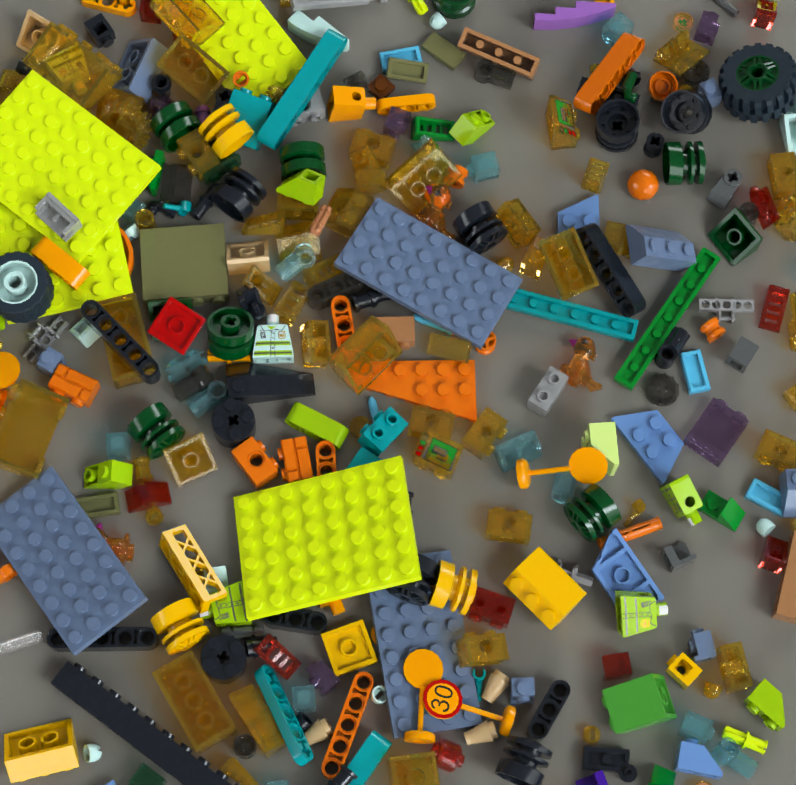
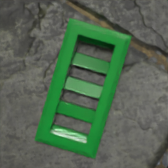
[411,116,455,142]

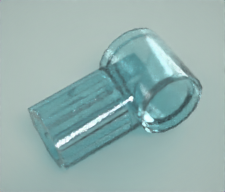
[275,243,316,282]
[186,380,229,419]
[710,737,759,779]

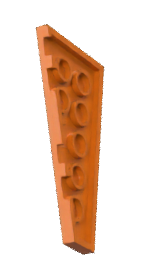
[347,360,477,423]

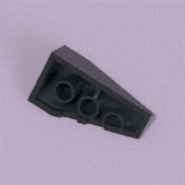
[225,362,316,404]

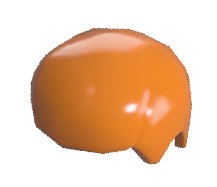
[647,71,678,102]
[627,169,659,200]

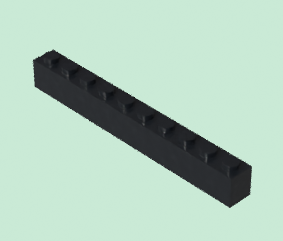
[51,662,239,785]

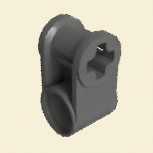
[706,169,742,210]

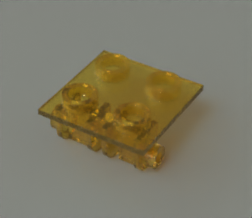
[653,30,710,76]

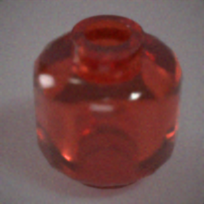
[429,739,465,773]

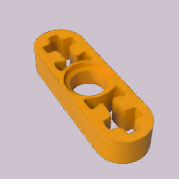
[80,0,137,17]
[376,93,436,115]

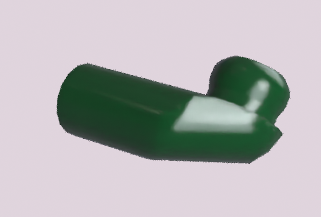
[623,71,637,103]

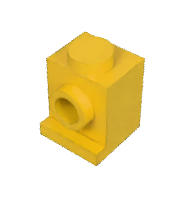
[666,652,703,690]

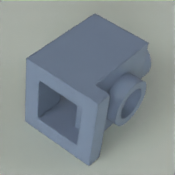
[697,78,722,108]
[36,346,66,378]
[688,628,717,664]
[509,677,535,705]

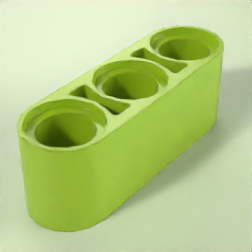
[285,402,349,450]

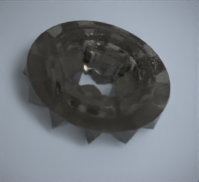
[677,57,710,88]
[645,373,680,407]

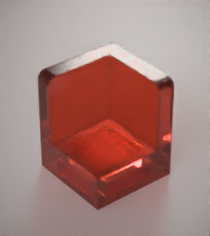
[602,652,633,681]

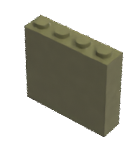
[139,223,230,308]

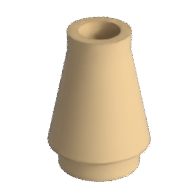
[481,669,511,704]
[304,718,334,745]
[464,720,499,745]

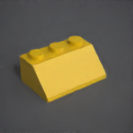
[503,546,587,630]
[4,718,79,783]

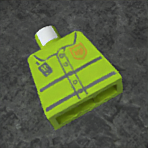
[659,474,703,527]
[199,581,253,628]
[615,590,668,637]

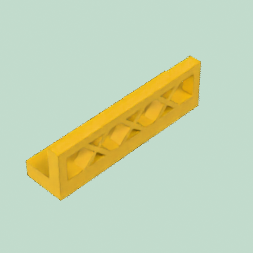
[158,524,227,614]

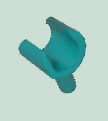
[163,200,192,217]
[472,669,486,701]

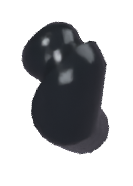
[146,200,178,219]

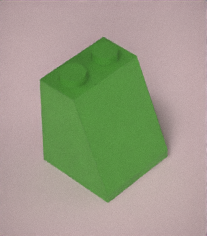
[601,673,677,734]

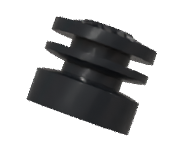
[660,90,712,134]
[595,98,640,153]
[211,167,267,223]
[452,201,508,255]
[385,553,440,606]
[495,735,553,785]

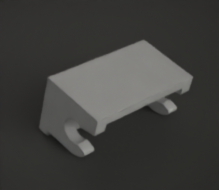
[35,192,83,242]

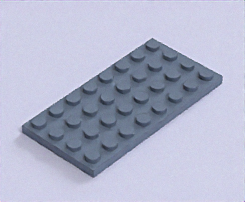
[334,197,523,350]
[0,466,148,656]
[368,550,482,739]

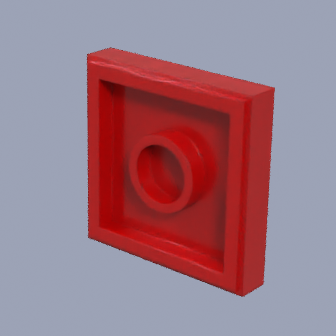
[147,296,207,356]

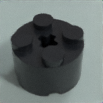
[211,398,256,448]
[200,635,247,684]

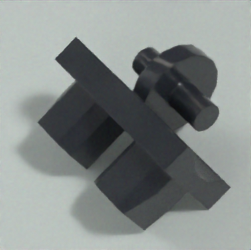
[235,285,266,321]

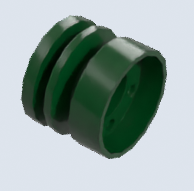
[662,141,706,185]
[127,402,186,460]
[563,483,622,542]

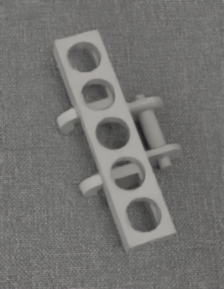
[698,297,754,324]
[23,315,69,365]
[557,558,594,587]

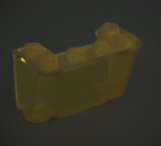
[22,21,124,111]
[0,379,70,479]

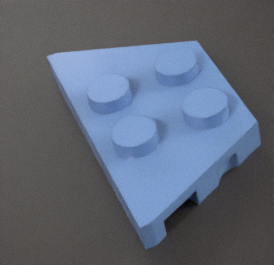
[557,195,600,267]
[611,410,684,486]
[591,528,665,606]

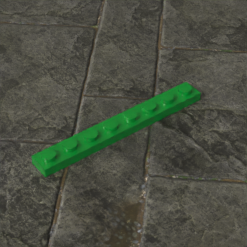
[613,247,721,391]

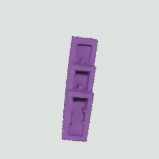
[533,1,616,30]

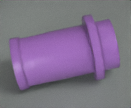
[195,105,211,123]

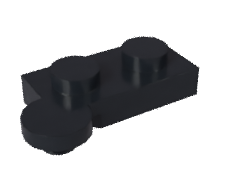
[582,746,637,783]

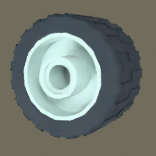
[0,251,54,323]

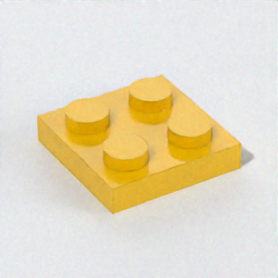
[321,619,378,677]

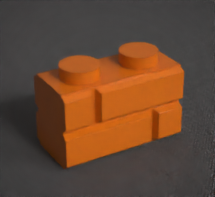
[48,363,100,408]
[277,436,313,483]

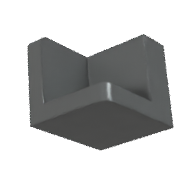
[725,336,759,373]
[660,542,697,573]

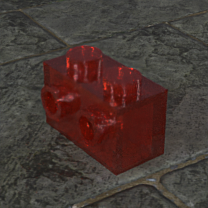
[466,586,516,630]

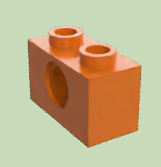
[231,436,279,491]

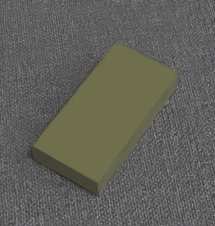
[421,32,466,71]
[386,57,429,84]
[76,492,121,519]

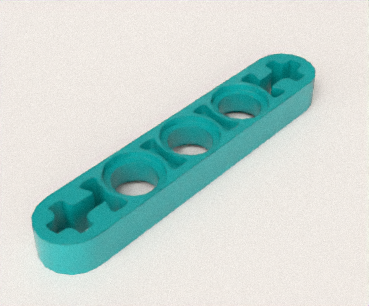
[254,664,313,766]

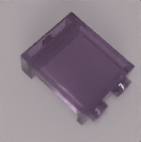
[683,397,750,467]

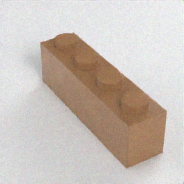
[457,27,541,81]
[772,530,796,624]

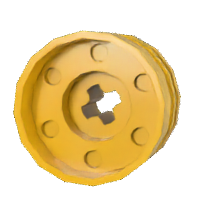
[198,103,254,159]
[428,560,478,616]
[150,598,210,655]

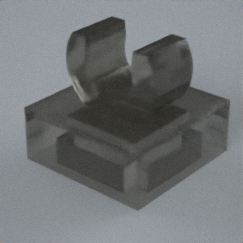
[343,71,370,93]

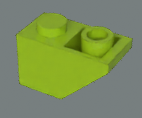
[449,109,495,146]
[276,168,326,206]
[84,459,133,489]
[743,678,785,732]

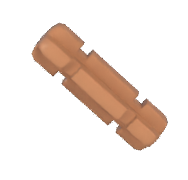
[309,204,332,236]

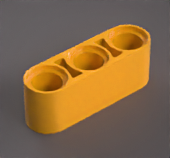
[30,236,91,291]

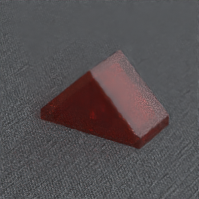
[751,0,777,31]
[125,481,172,513]
[757,535,788,574]

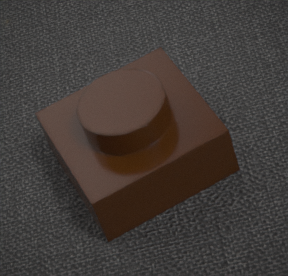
[366,73,395,100]

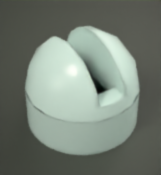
[429,11,447,30]
[123,222,139,241]
[756,518,776,538]
[370,685,387,704]
[83,744,102,763]

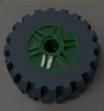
[718,43,796,123]

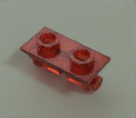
[749,186,781,230]

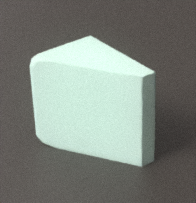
[69,318,100,348]
[204,565,229,593]

